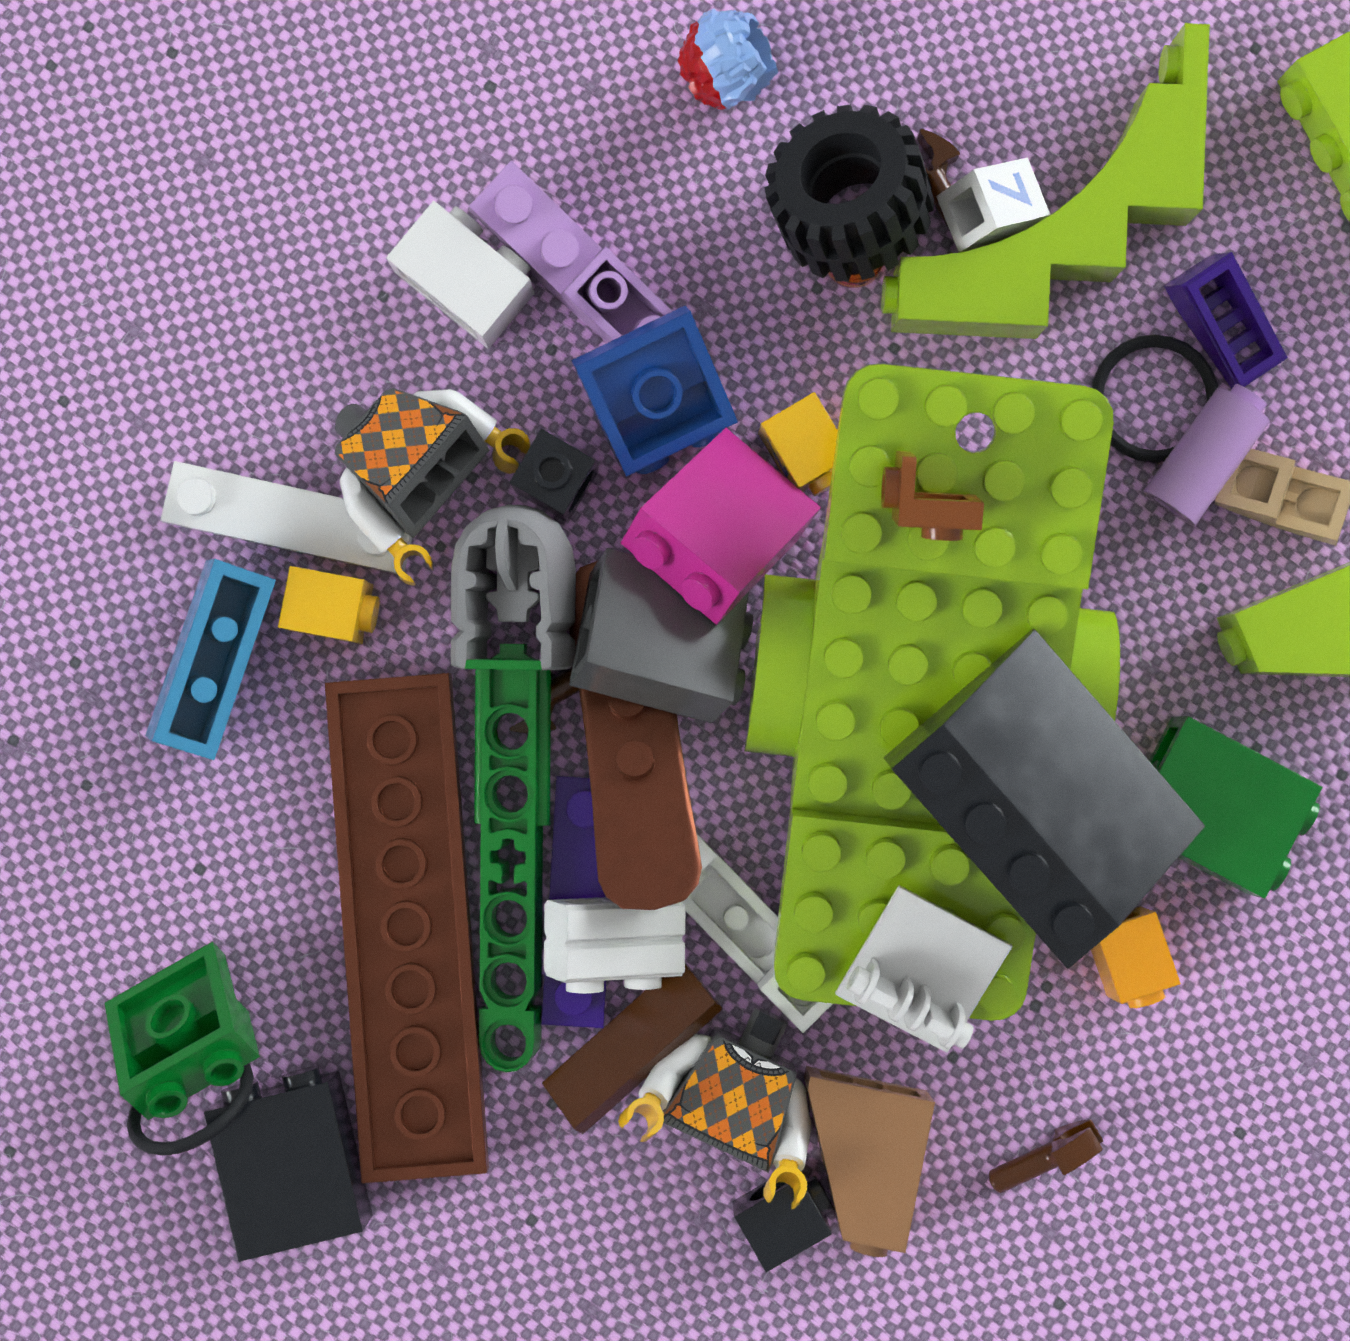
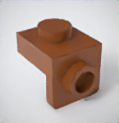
[881,451,984,541]

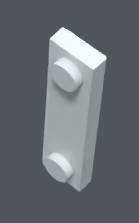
[160,461,412,574]

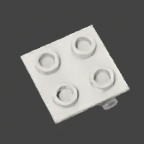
[835,885,1013,1053]

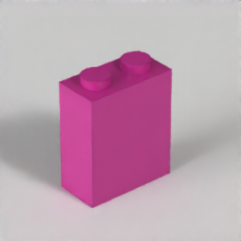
[620,428,821,625]

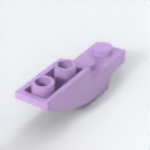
[468,160,672,343]

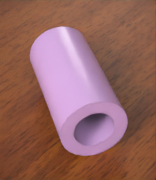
[1143,384,1270,526]

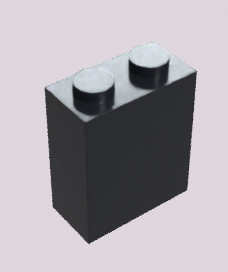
[204,1066,373,1262]

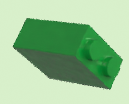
[1149,716,1323,899]

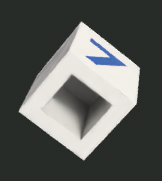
[936,158,1050,252]

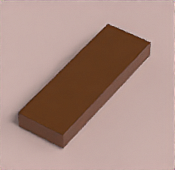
[542,963,723,1134]

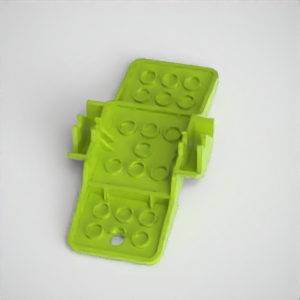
[744,363,1120,1021]

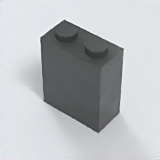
[569,548,753,723]

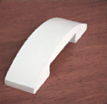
[683,834,833,1033]

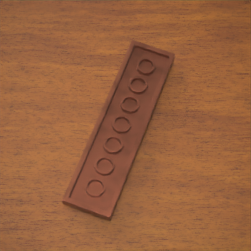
[325,673,489,1184]

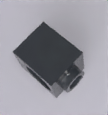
[509,429,599,523]
[732,1175,834,1273]

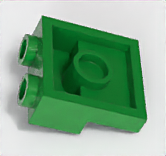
[104,941,260,1120]

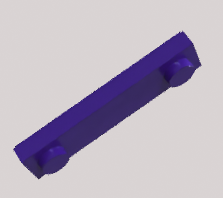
[541,776,607,1028]

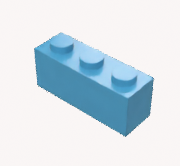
[145,559,276,760]

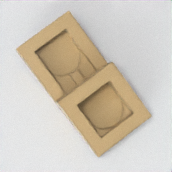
[1215,449,1350,546]

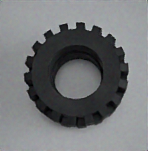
[764,104,934,282]

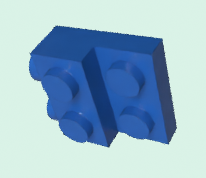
[571,306,738,477]

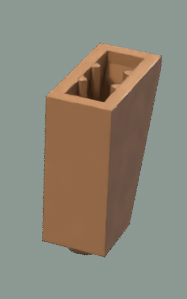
[804,1066,935,1257]

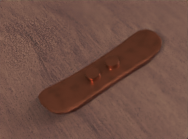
[569,560,702,910]

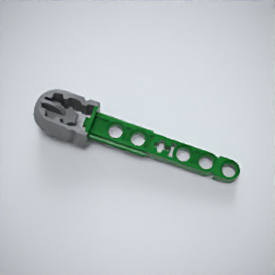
[451,505,576,1072]

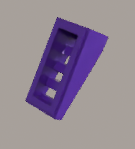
[1164,252,1288,389]

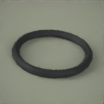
[1092,334,1218,463]
[127,1063,254,1156]

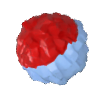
[677,9,778,110]

